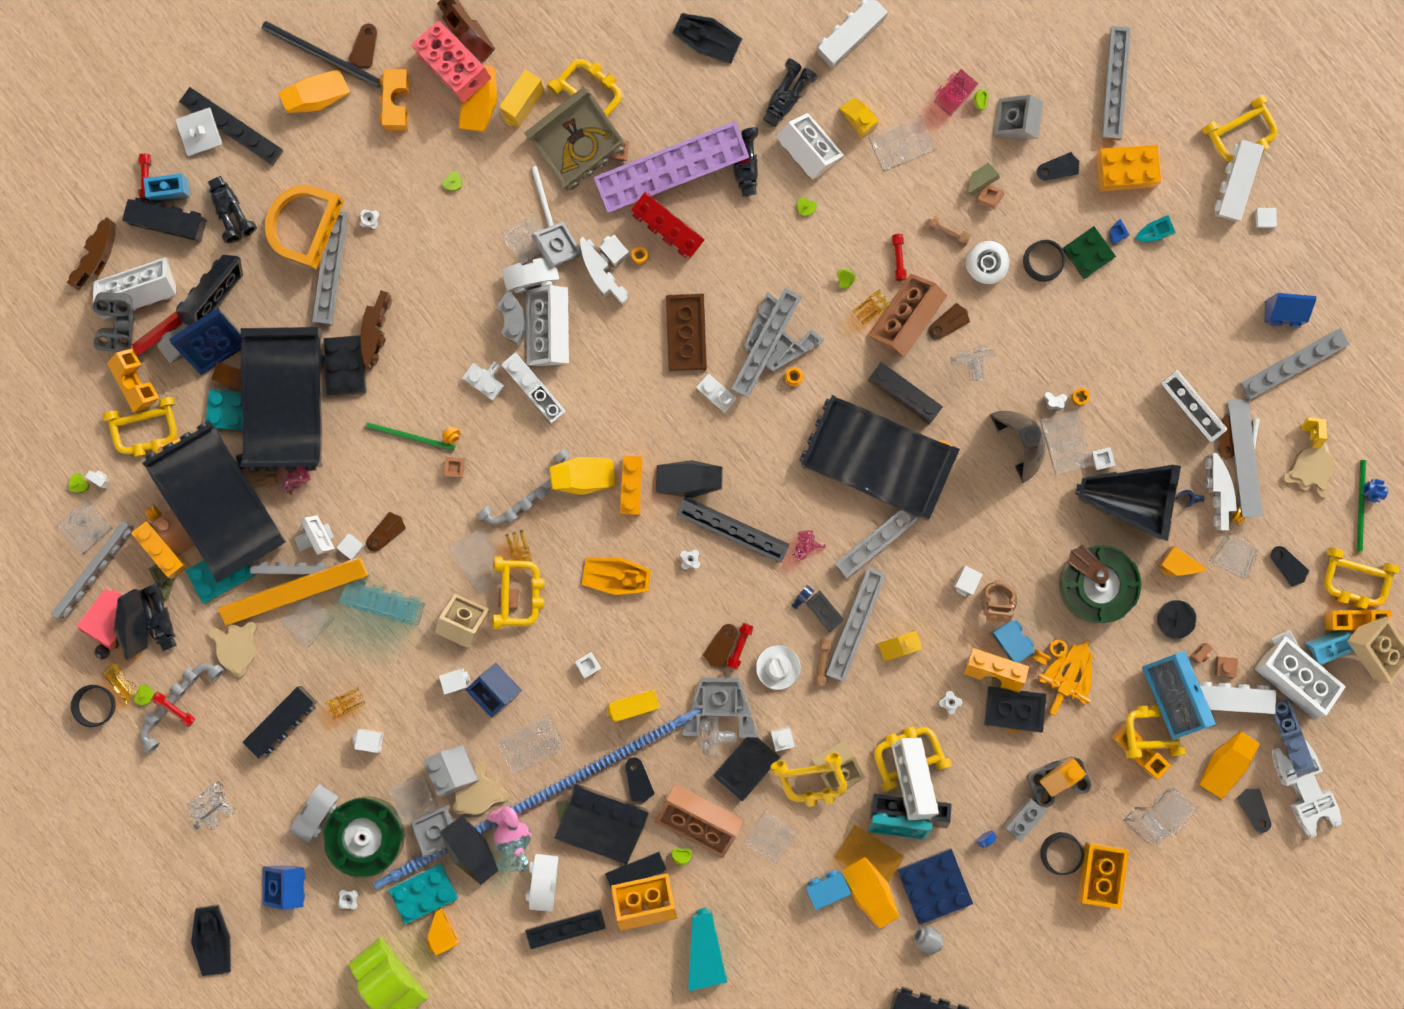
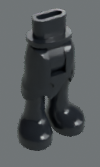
[763,58,818,127]
[733,127,758,196]
[208,176,257,244]
[139,582,177,651]

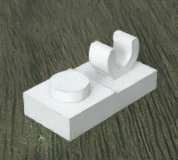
[696,374,737,413]
[299,516,335,555]

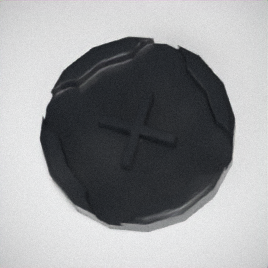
[1157,600,1197,638]

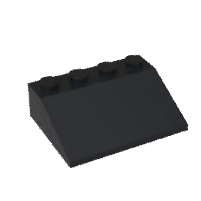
[554,783,649,864]

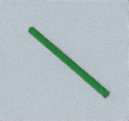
[366,422,456,451]
[1357,460,1366,552]

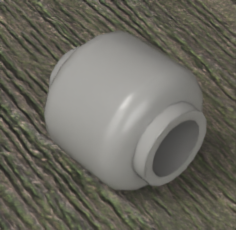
[913,926,943,955]

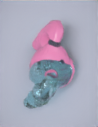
[488,807,532,872]

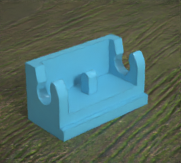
[1305,630,1354,665]

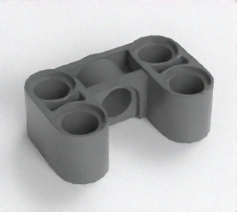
[93,292,134,352]
[1027,756,1091,807]

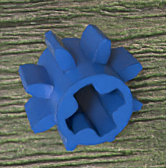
[1363,479,1388,503]

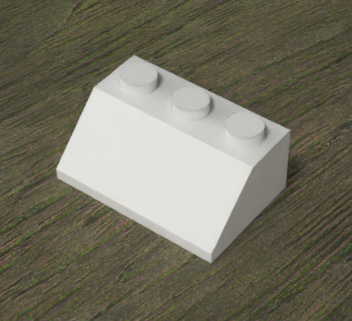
[776,113,844,180]

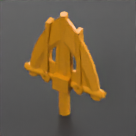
[1038,641,1094,716]

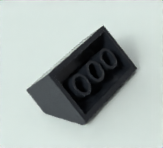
[176,255,243,326]

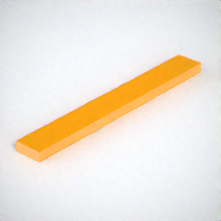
[218,557,368,625]

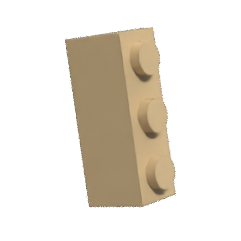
[1348,617,1404,684]

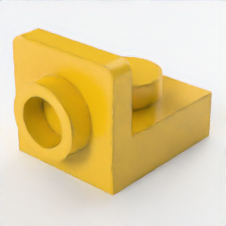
[1301,417,1327,449]

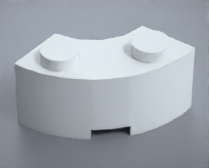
[502,258,559,294]
[526,854,559,912]

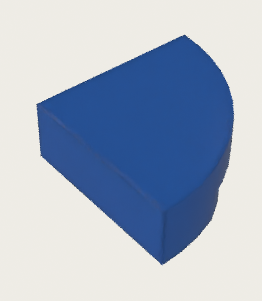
[1109,219,1130,245]

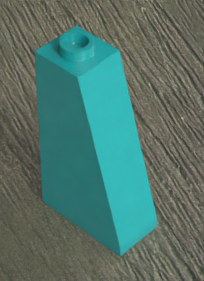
[688,908,727,991]

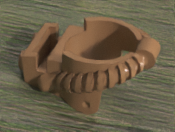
[980,580,1017,623]

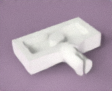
[462,361,505,401]

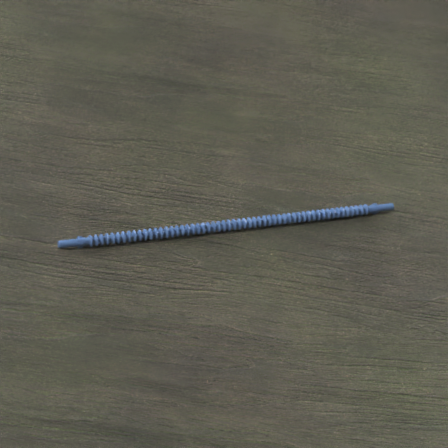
[374,708,702,889]

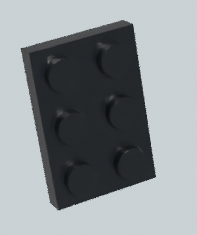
[324,335,367,396]
[984,686,1046,733]
[713,737,780,802]

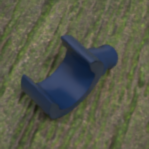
[1176,490,1205,508]
[792,585,814,609]

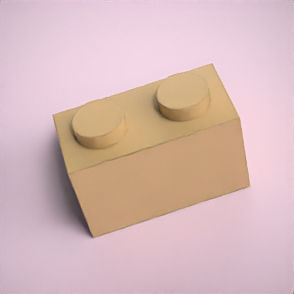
[435,593,489,649]
[812,740,865,790]

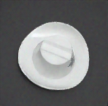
[966,241,1009,284]
[756,645,801,690]

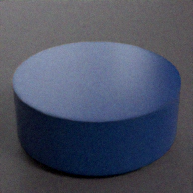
[977,830,997,848]

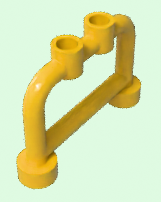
[546,59,622,116]
[1201,95,1278,162]
[102,397,177,457]
[1324,547,1400,609]
[492,556,544,630]
[1125,705,1186,759]
[874,726,952,792]
[771,752,847,807]

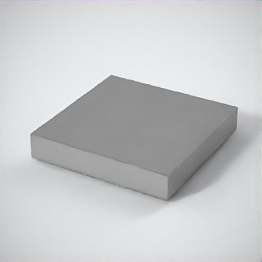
[531,222,582,269]
[411,806,453,858]

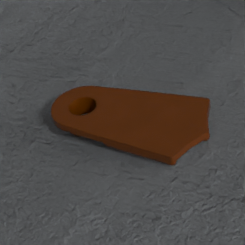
[349,23,377,68]
[928,303,970,339]
[1218,416,1235,459]
[366,512,406,551]
[1067,545,1109,584]
[703,624,737,667]

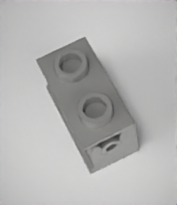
[1003,797,1046,841]

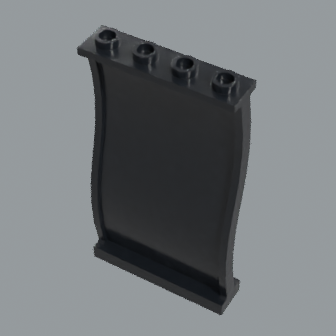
[240,327,322,472]
[799,395,960,521]
[142,422,287,583]

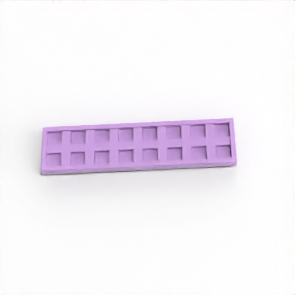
[594,121,749,213]

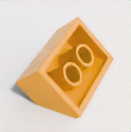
[611,873,678,931]

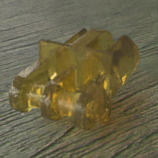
[852,289,891,325]
[505,530,533,562]
[325,687,366,720]

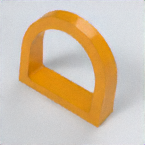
[265,185,344,270]

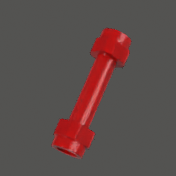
[138,153,151,201]
[892,234,907,281]
[727,623,754,670]
[150,691,196,727]

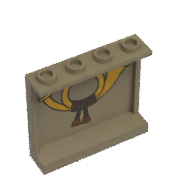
[524,86,627,190]

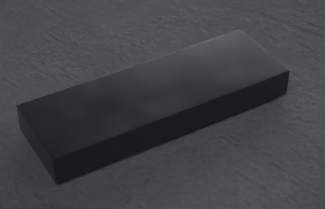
[605,851,666,890]

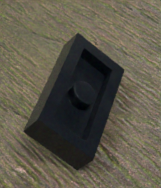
[805,590,844,632]

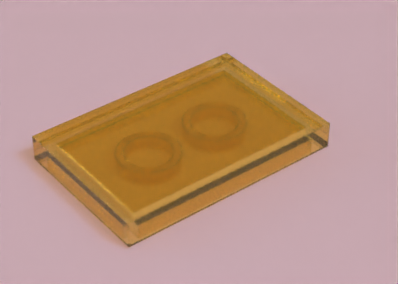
[835,824,905,882]

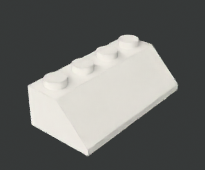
[93,257,176,320]
[526,285,569,366]
[1255,636,1346,720]

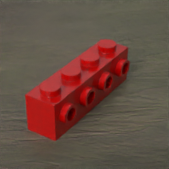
[631,192,705,258]

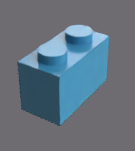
[143,173,190,202]
[991,619,1035,663]
[805,869,851,910]

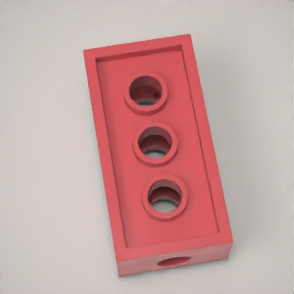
[411,20,492,103]

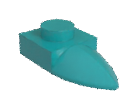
[1136,215,1176,242]

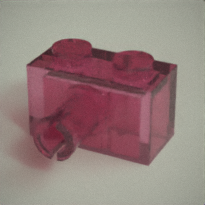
[934,69,978,117]

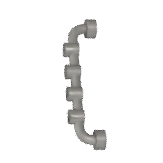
[476,449,570,525]
[140,663,224,754]

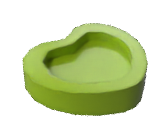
[973,89,989,110]
[442,171,462,191]
[797,197,817,217]
[837,268,855,289]
[69,473,89,493]
[134,685,154,705]
[671,848,692,866]

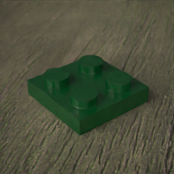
[1062,226,1116,279]

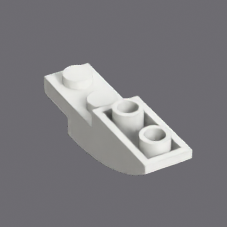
[580,237,629,306]
[501,352,566,423]
[1205,453,1236,531]

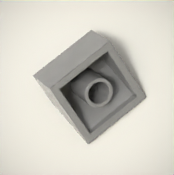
[994,95,1043,140]
[423,746,479,798]

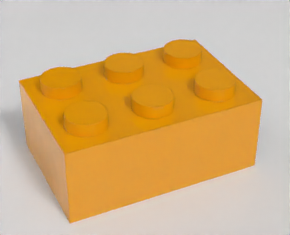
[1096,145,1161,192]
[1077,841,1129,909]

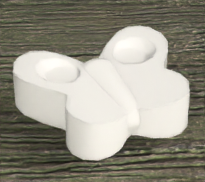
[1044,392,1067,411]

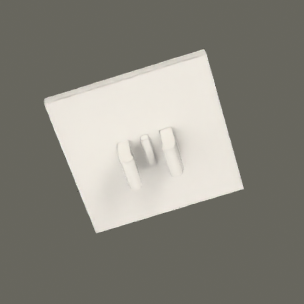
[176,108,222,156]

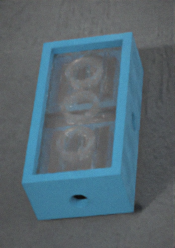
[1142,651,1216,740]

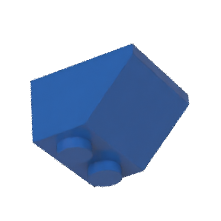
[1264,293,1317,328]
[262,866,305,910]

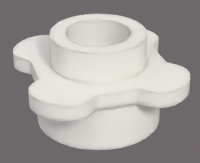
[359,209,379,229]
[680,550,700,570]
[939,691,962,714]
[338,890,358,910]

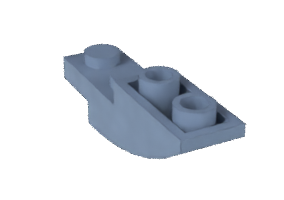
[1274,699,1316,777]

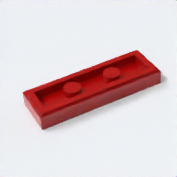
[132,311,183,355]

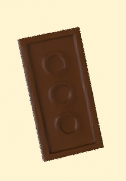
[666,294,707,371]

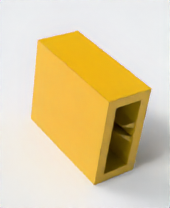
[499,69,544,128]
[606,688,660,722]

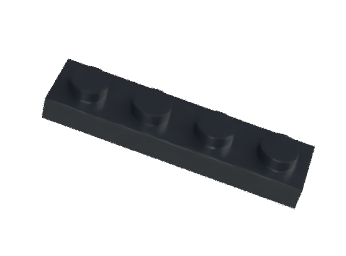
[525,908,606,949]

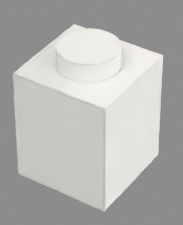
[600,235,630,267]
[953,566,983,597]
[439,668,471,695]
[771,727,794,751]
[353,729,384,753]

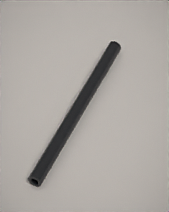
[262,21,381,88]

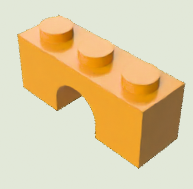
[379,69,410,130]
[107,348,159,413]
[620,456,643,516]
[131,521,188,579]
[1324,610,1391,630]
[964,648,1029,693]
[1110,724,1171,780]

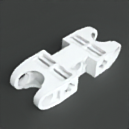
[1272,740,1342,838]

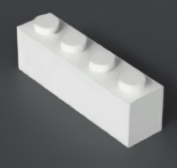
[817,0,888,69]
[1214,140,1264,222]
[1161,370,1227,442]
[1199,682,1276,714]
[891,738,939,820]

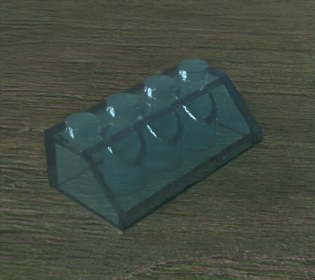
[338,579,425,625]

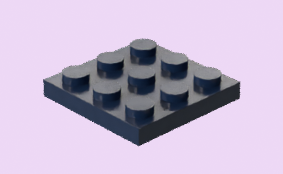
[169,308,242,375]
[897,848,973,925]

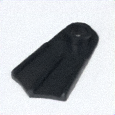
[1037,152,1080,181]
[1270,546,1310,587]
[625,757,655,802]
[1237,788,1271,833]

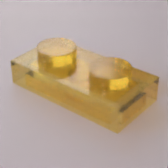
[102,662,139,704]

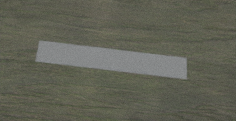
[1228,399,1263,517]

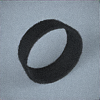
[1023,240,1065,282]
[71,685,116,727]
[1040,832,1084,875]

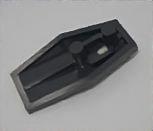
[672,13,742,64]
[656,460,723,498]
[114,589,148,660]
[439,815,499,885]
[191,905,231,976]

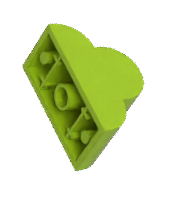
[349,936,429,1009]

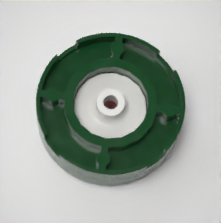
[1059,545,1141,623]
[323,796,405,877]

